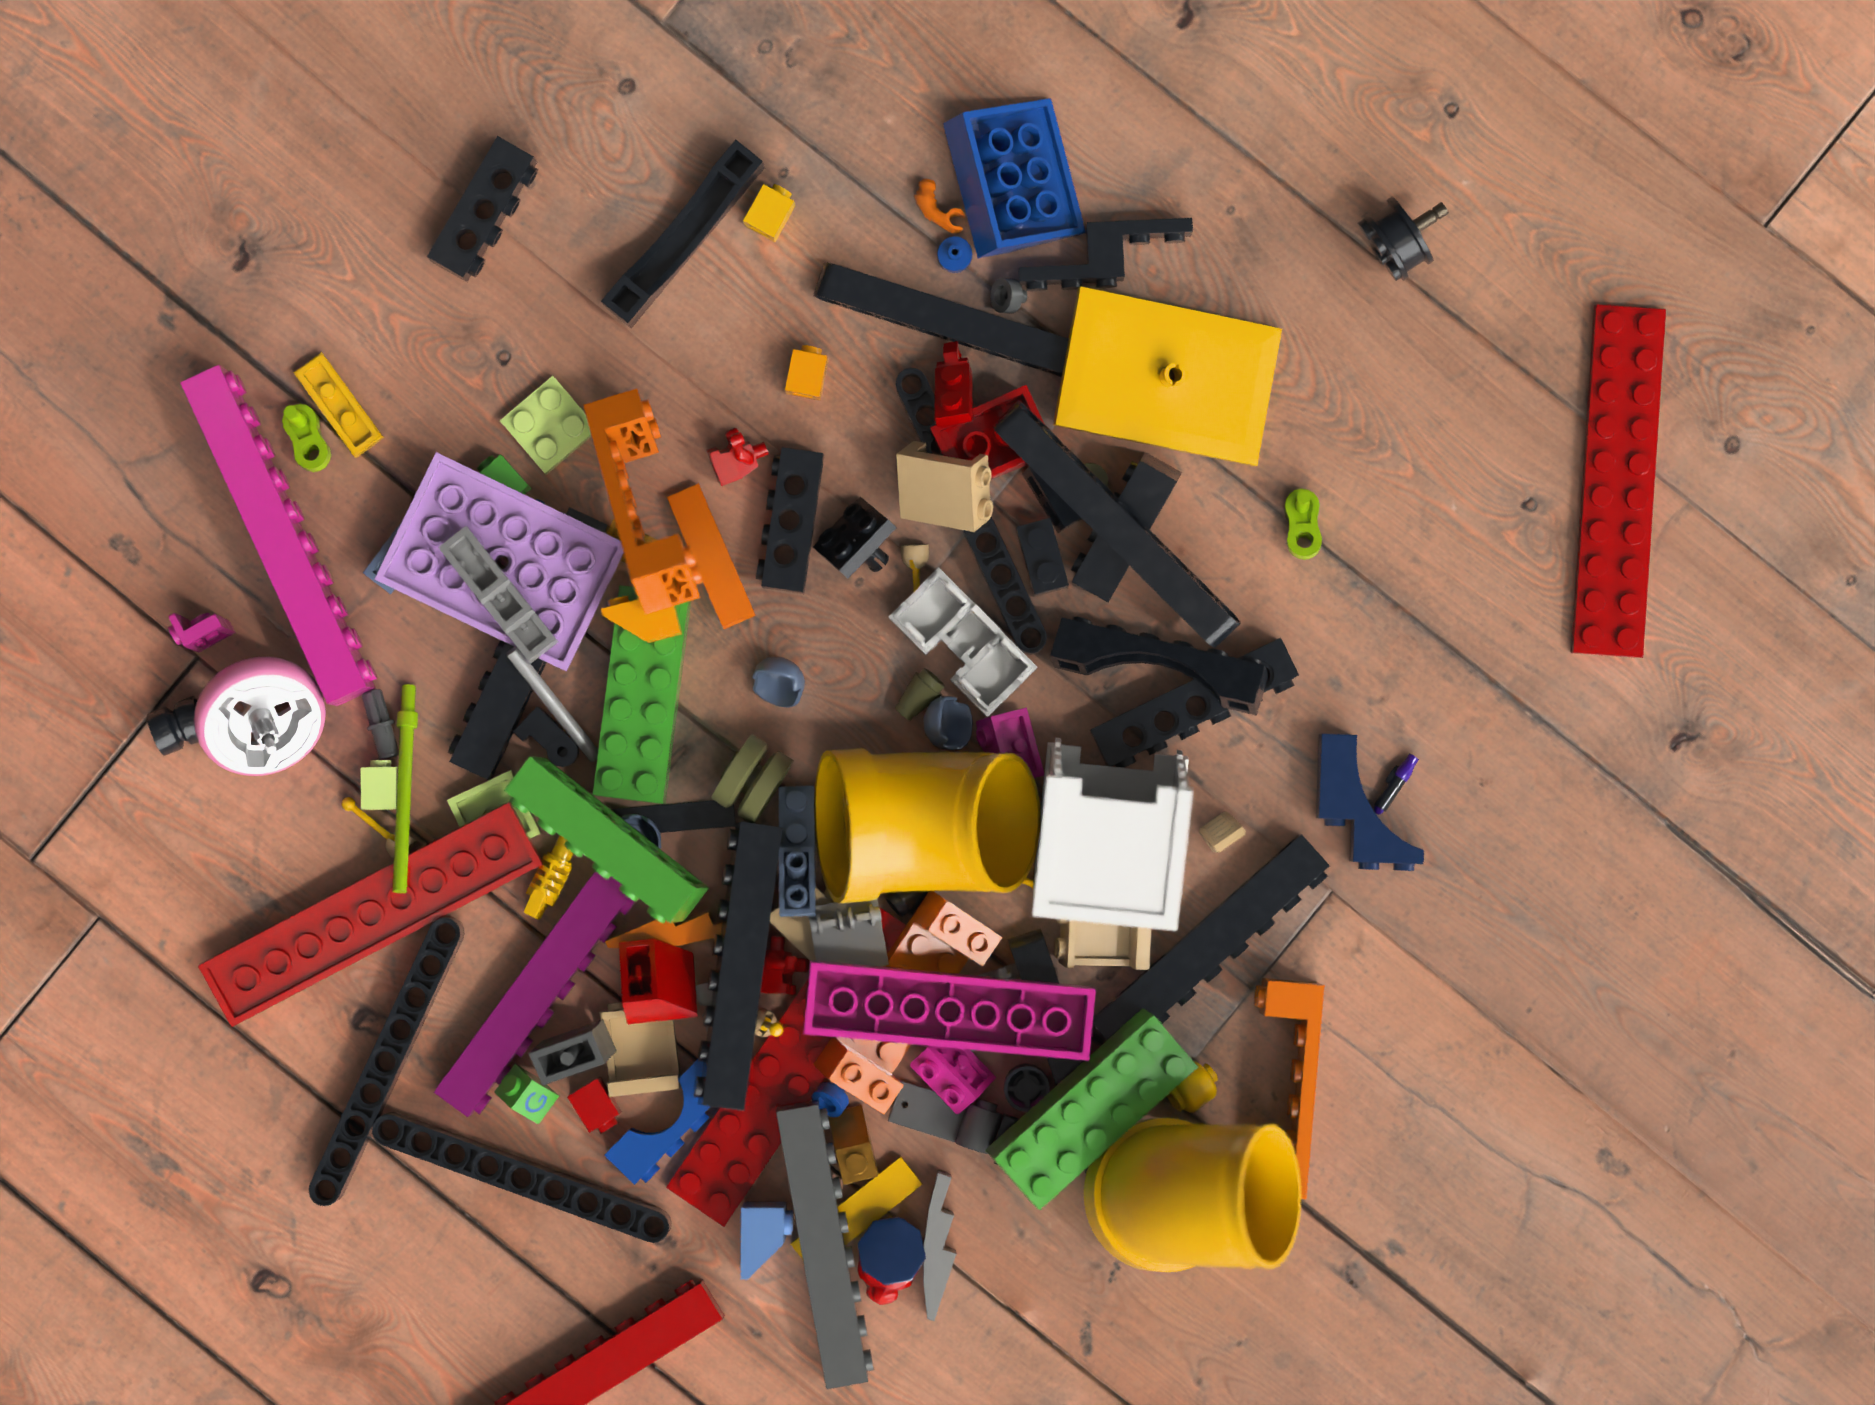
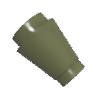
[895,668,945,721]

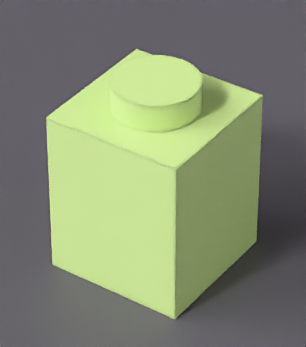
[361,760,398,810]

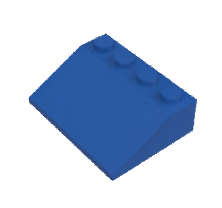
[943,98,1086,258]

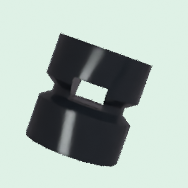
[147,696,198,756]
[1003,1063,1050,1112]

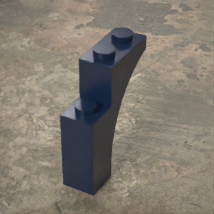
[1316,734,1424,871]

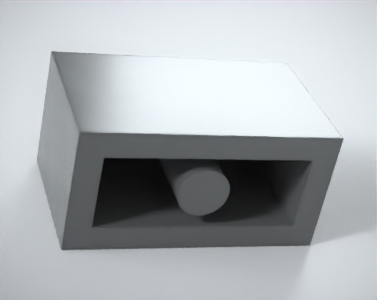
[529,1020,617,1086]

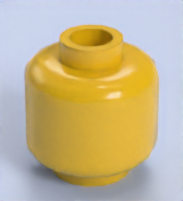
[1166,1061,1218,1113]

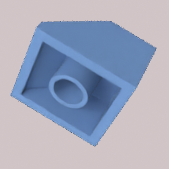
[741,1201,793,1280]

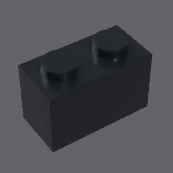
[1016,518,1069,597]

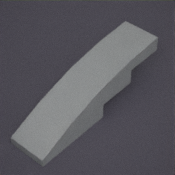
[438,526,558,664]
[923,1170,956,1321]

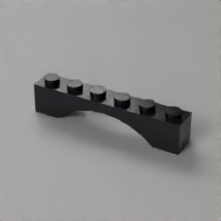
[601,139,765,329]
[1050,617,1268,716]

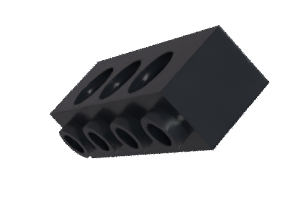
[427,136,538,282]
[756,447,824,594]

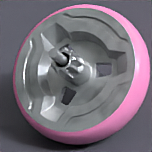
[194,657,326,776]

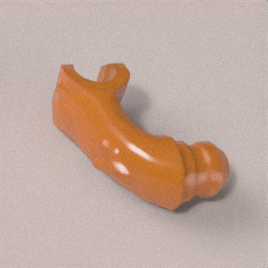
[914,178,965,234]

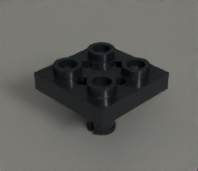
[813,497,896,579]

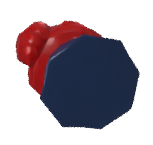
[857,1216,926,1305]

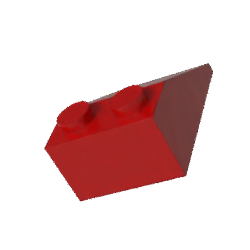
[930,385,1044,480]

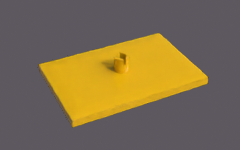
[1053,286,1282,466]

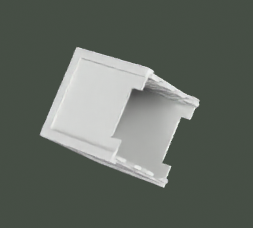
[1033,738,1193,931]

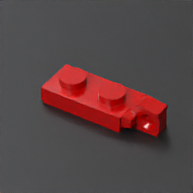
[935,341,972,427]

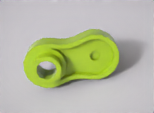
[282,404,331,472]
[1284,489,1322,560]

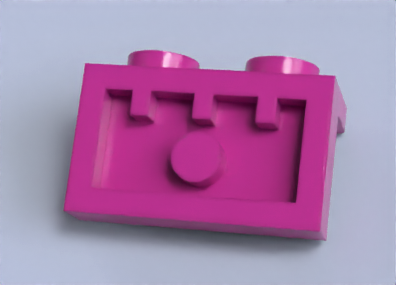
[168,613,236,653]
[976,707,1044,778]
[910,1046,996,1114]

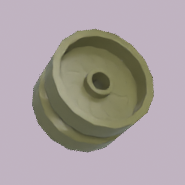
[711,734,794,824]

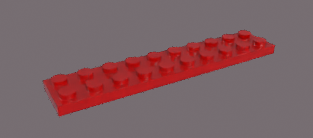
[1571,304,1666,658]
[198,802,543,1027]
[666,907,906,1227]

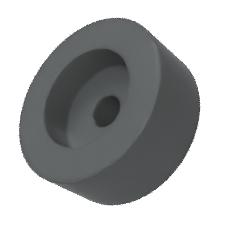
[990,278,1027,313]

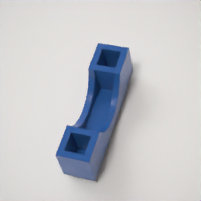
[604,1059,710,1185]

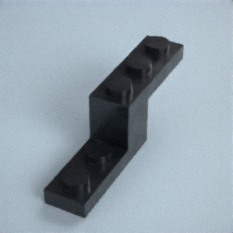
[1018,218,1193,291]

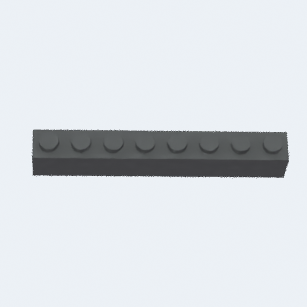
[776,1100,874,1390]

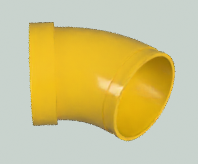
[814,748,1040,903]
[1084,1118,1301,1272]

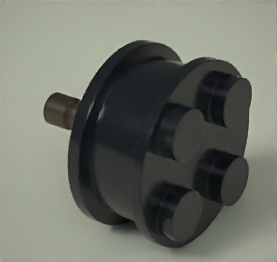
[1358,196,1449,281]

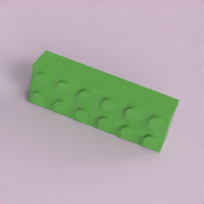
[593,585,691,804]
[504,756,709,923]
[985,1008,1198,1211]

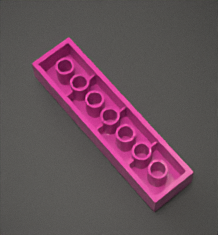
[804,960,1096,1061]

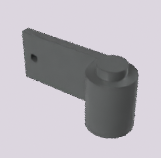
[888,1081,1002,1154]

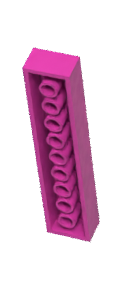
[180,365,377,706]

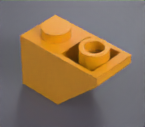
[601,596,683,643]

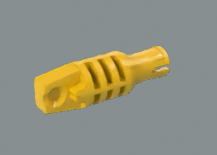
[523,835,574,919]

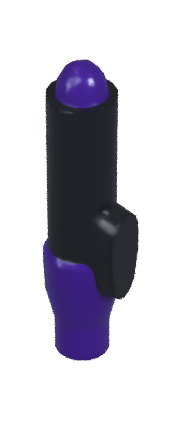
[1374,753,1419,815]

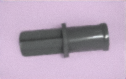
[362,689,399,760]

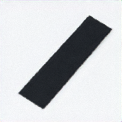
[611,800,736,833]

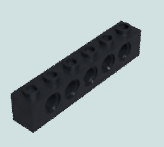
[1090,638,1299,768]

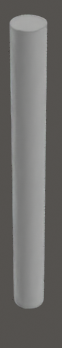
[506,646,598,762]

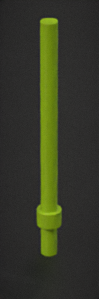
[392,684,418,893]

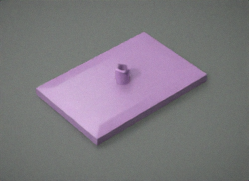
[375,452,624,672]

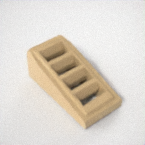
[1199,812,1246,853]

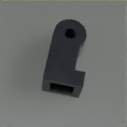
[513,706,579,767]

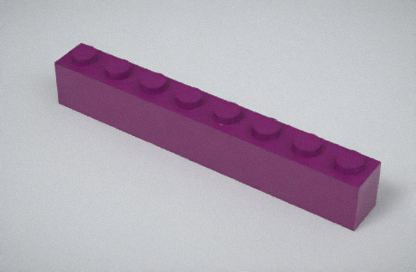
[434,871,636,1117]

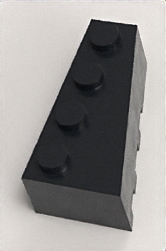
[1071,452,1182,602]

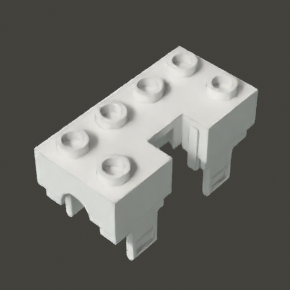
[889,567,1038,717]

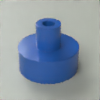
[937,236,972,273]
[811,1082,849,1117]

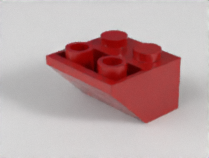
[619,938,698,1025]

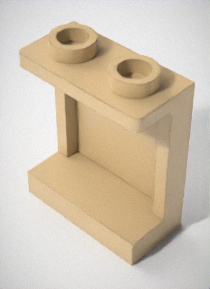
[896,441,993,532]
[1054,919,1151,970]
[600,1002,681,1097]

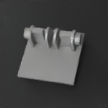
[809,899,889,966]

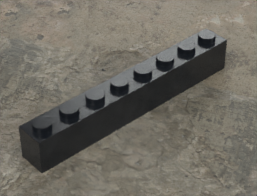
[448,507,611,780]
[693,822,782,1111]
[1092,834,1330,1040]

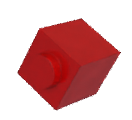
[567,1077,622,1134]

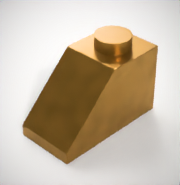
[829,1105,879,1185]

